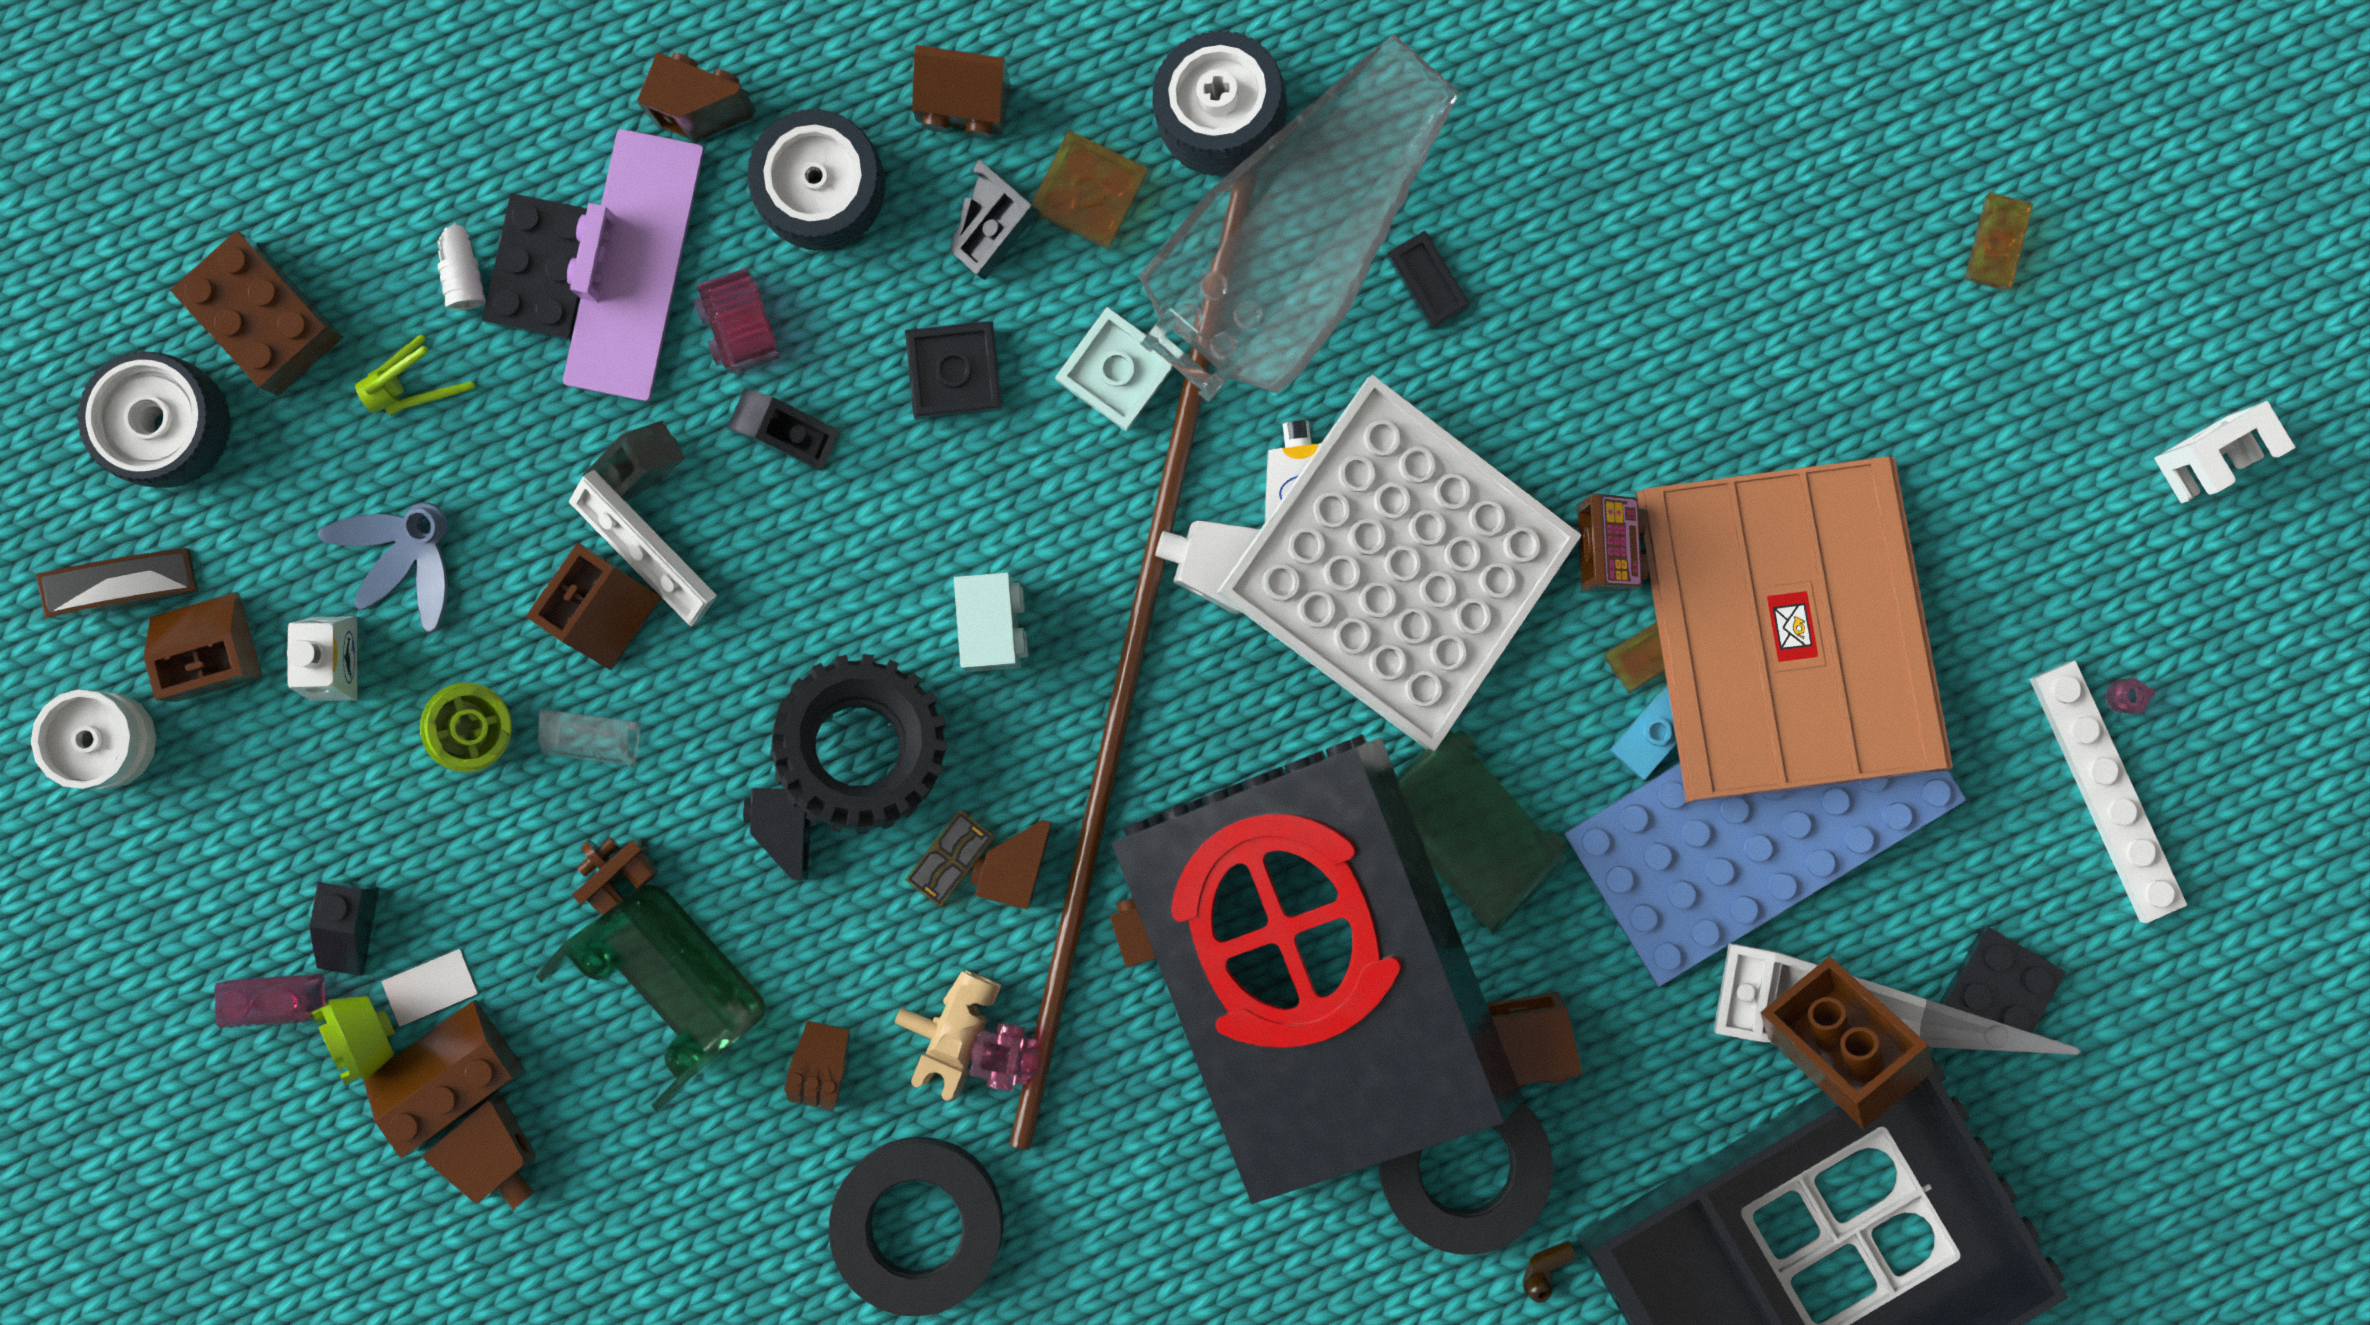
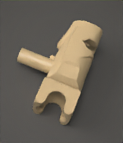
[895,970,1001,1102]

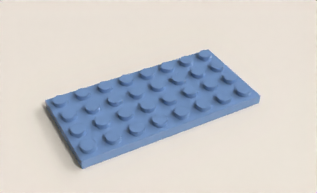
[1563,762,1966,987]

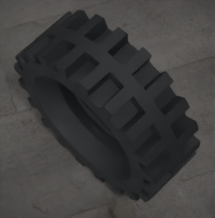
[770,654,947,834]

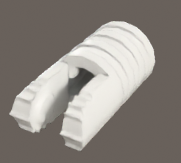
[437,223,486,311]

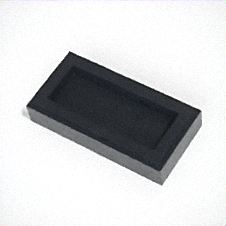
[1386,231,1470,330]

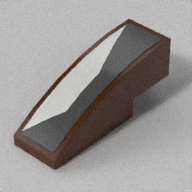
[36,548,199,620]

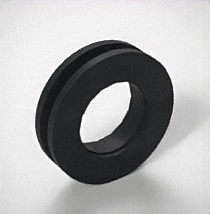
[1378,1102,1553,1255]
[829,1137,1004,1316]

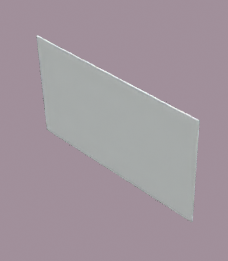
[381,949,478,1027]

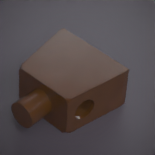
[422,1095,536,1210]

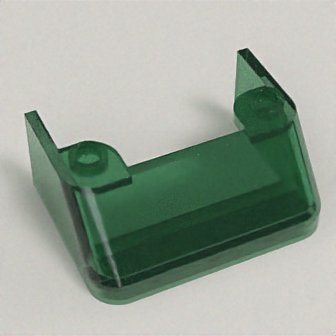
[535,885,765,1112]

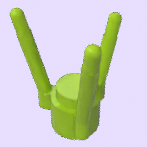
[355,335,476,416]

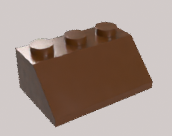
[364,1000,527,1159]

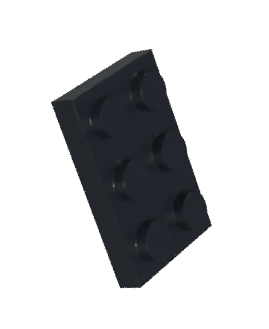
[482,193,587,341]

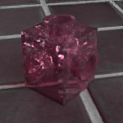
[970,1023,1040,1091]

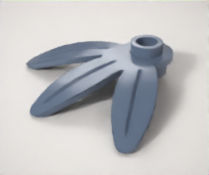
[318,502,448,633]

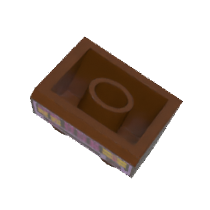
[1577,494,1648,593]

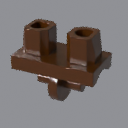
[572,837,658,917]

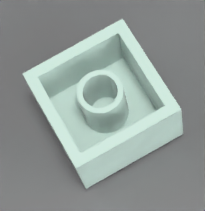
[954,573,1028,672]

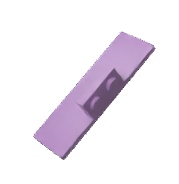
[563,129,704,402]

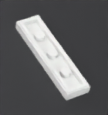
[569,470,717,627]

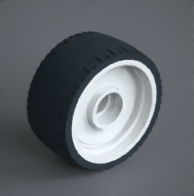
[77,351,231,488]

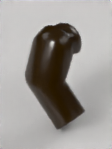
[1522,1240,1577,1303]

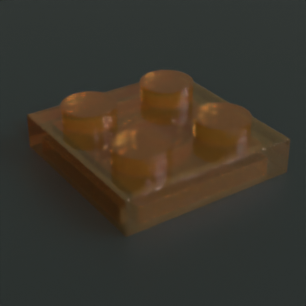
[1032,130,1148,250]

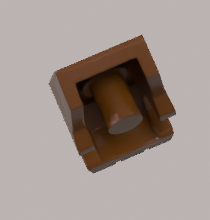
[784,1020,850,1111]

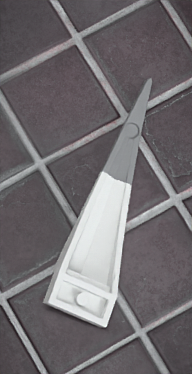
[1714,943,2080,1055]

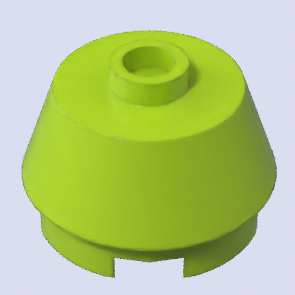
[420,683,512,772]
[312,996,395,1086]

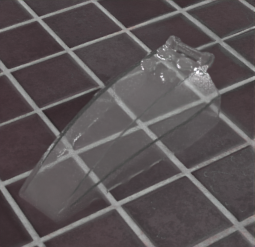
[1138,34,1460,402]

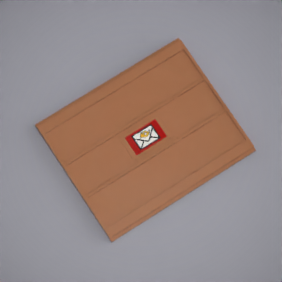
[1636,456,1953,803]

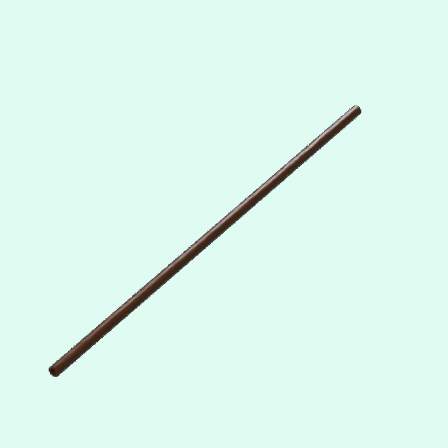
[1009,165,1256,1150]

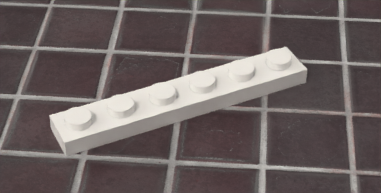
[2029,660,2187,923]

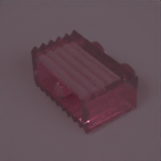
[694,268,781,374]
[214,974,325,1029]

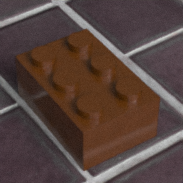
[170,230,344,396]
[1760,956,1934,1129]

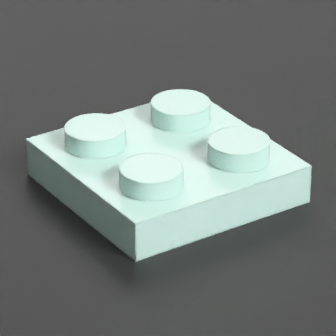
[1055,307,1178,432]

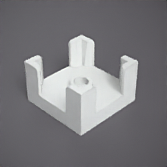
[2154,401,2296,503]

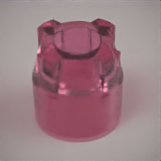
[2106,678,2155,714]

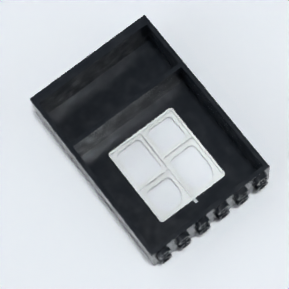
[1576,1056,2068,1325]

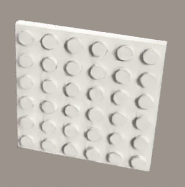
[1216,375,1582,752]

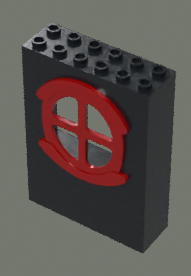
[1111,734,1524,1204]

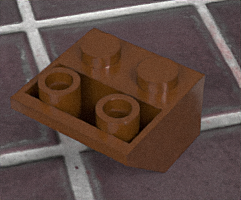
[637,52,756,142]
[525,543,662,670]
[143,592,262,702]
[1486,992,1582,1089]

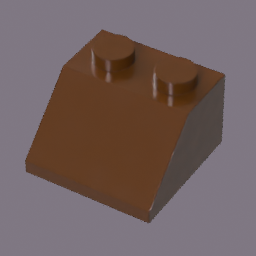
[912,45,1011,138]

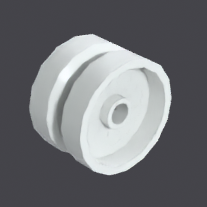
[31,689,157,789]

